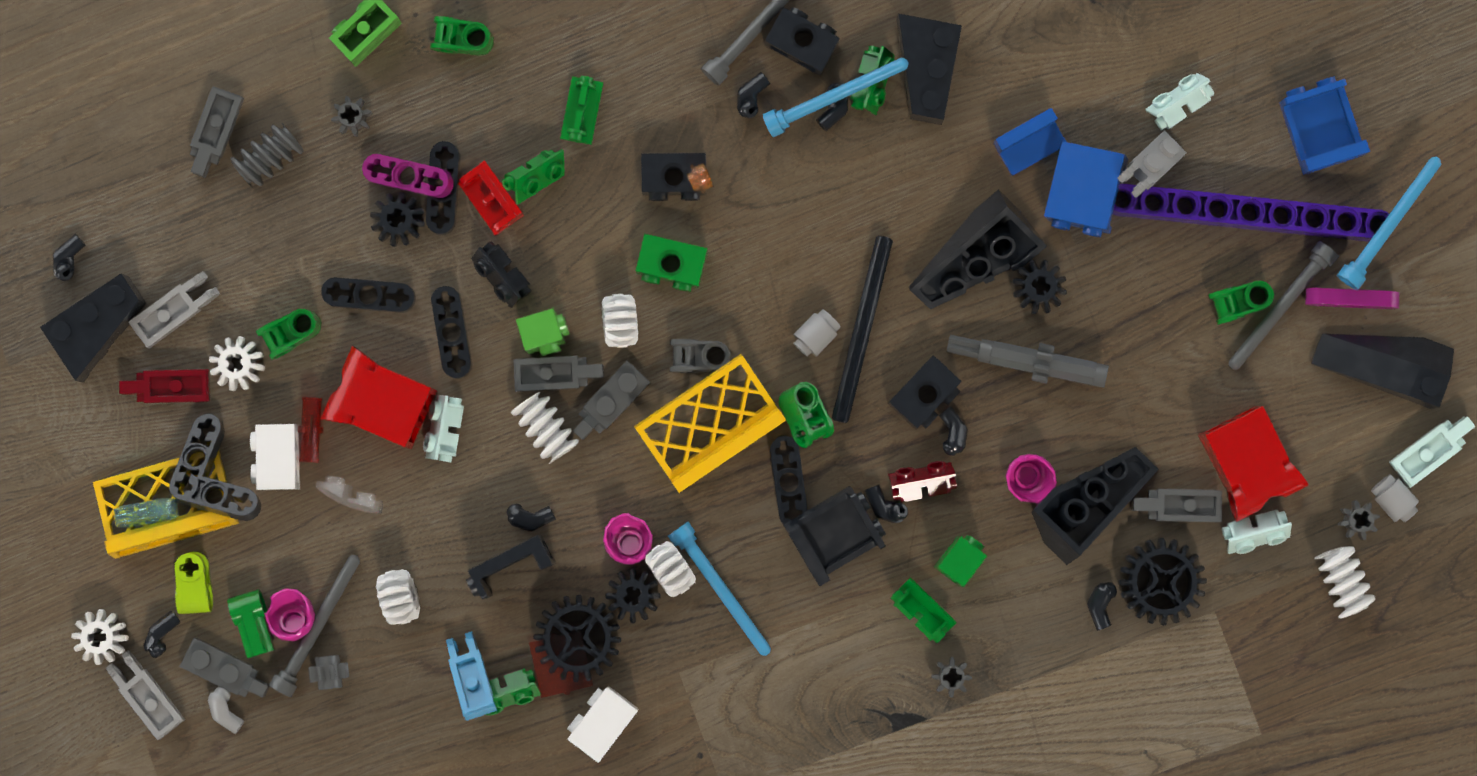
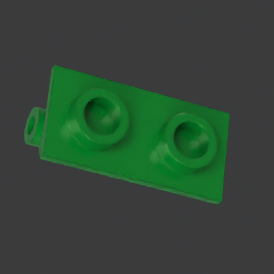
[849,45,895,116]
[560,76,604,145]
[502,149,565,204]
[890,577,957,643]
[486,668,541,715]

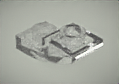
[316,476,383,514]

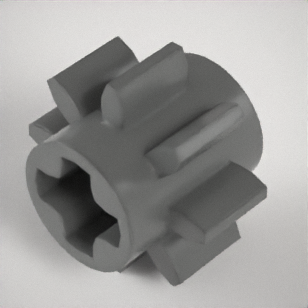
[331,96,372,137]
[1338,500,1380,540]
[308,655,349,690]
[931,657,972,698]

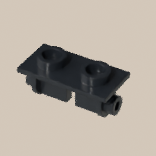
[471,241,532,308]

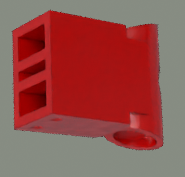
[320,345,437,449]
[1198,406,1309,522]

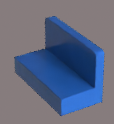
[993,108,1066,175]

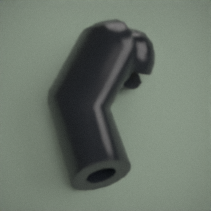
[737,72,770,118]
[816,83,848,131]
[53,234,86,281]
[939,406,968,456]
[865,485,908,523]
[506,504,556,532]
[1087,582,1117,631]
[143,611,180,658]

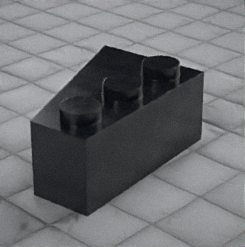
[897,13,962,125]
[40,273,146,383]

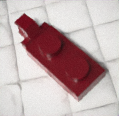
[119,369,210,403]

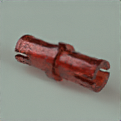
[298,397,324,463]

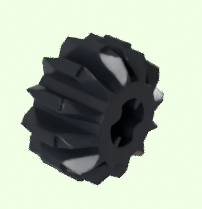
[370,192,425,247]
[1012,260,1067,314]
[605,568,661,623]

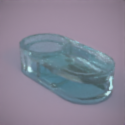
[113,498,179,528]

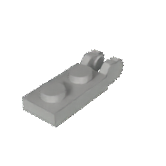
[1117,130,1186,198]
[128,271,220,349]
[106,650,186,740]

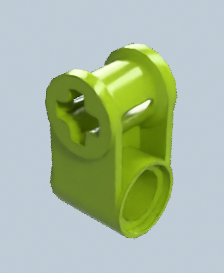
[174,551,213,614]

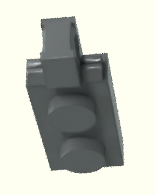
[190,86,244,178]
[513,356,604,392]
[573,361,651,440]
[1131,489,1222,522]
[179,637,270,698]

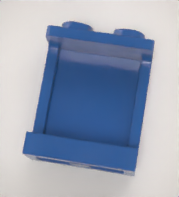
[1279,76,1370,175]
[1044,141,1129,237]

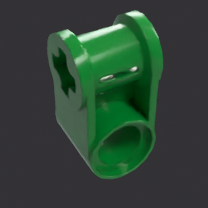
[430,16,494,56]
[1208,280,1274,325]
[256,309,321,360]
[778,382,834,448]

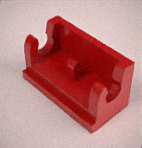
[458,160,524,236]

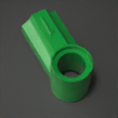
[227,589,275,658]

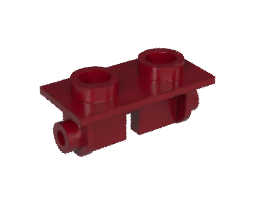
[888,461,957,503]

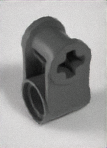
[670,339,732,373]

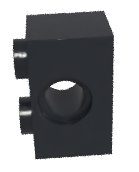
[765,7,840,76]
[641,153,707,201]
[888,355,962,430]

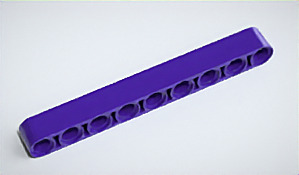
[1113,184,1389,242]

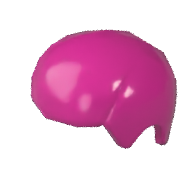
[1005,454,1057,504]
[603,513,653,565]
[265,588,315,641]

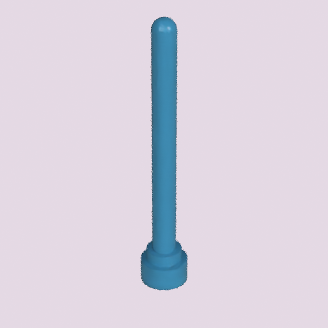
[763,58,908,138]
[1337,157,1441,290]
[667,522,771,656]

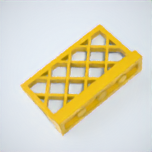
[634,354,786,493]
[93,450,239,559]

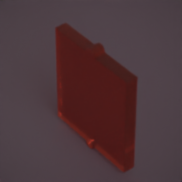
[529,631,593,698]

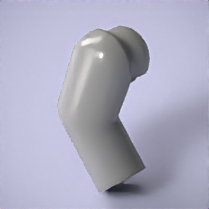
[208,687,244,734]

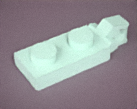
[1389,416,1476,488]

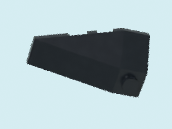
[909,189,1047,309]
[1311,334,1454,409]
[1031,447,1159,565]

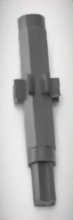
[947,335,1109,388]

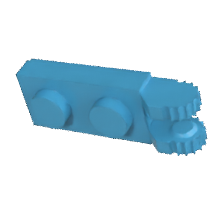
[446,631,497,721]

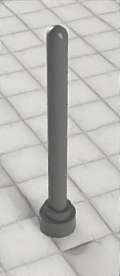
[700,0,790,86]
[1229,241,1339,370]
[269,555,360,698]

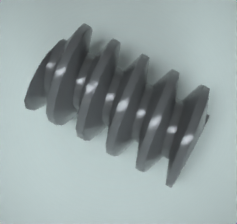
[230,123,304,187]

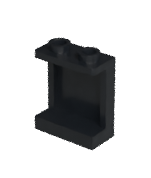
[783,486,886,587]
[466,535,556,600]

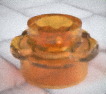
[687,163,714,193]

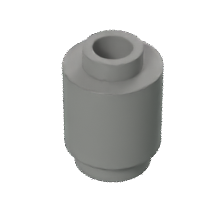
[793,309,841,357]
[1371,474,1419,523]

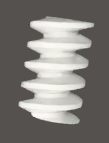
[511,392,579,464]
[1314,546,1375,619]

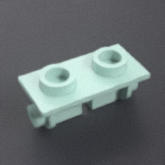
[1145,73,1214,130]
[423,395,464,462]
[1222,509,1292,554]

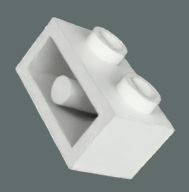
[250,424,300,490]
[567,686,639,763]

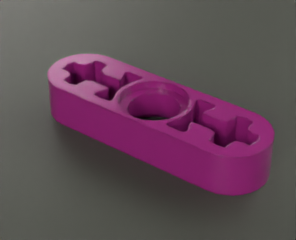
[362,154,454,198]
[1305,288,1400,309]

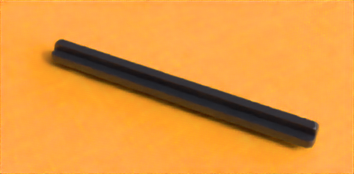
[832,236,893,423]

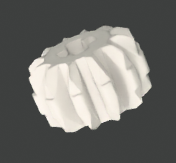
[602,294,638,348]
[209,336,265,391]
[645,541,696,597]
[376,569,420,625]
[72,609,129,665]

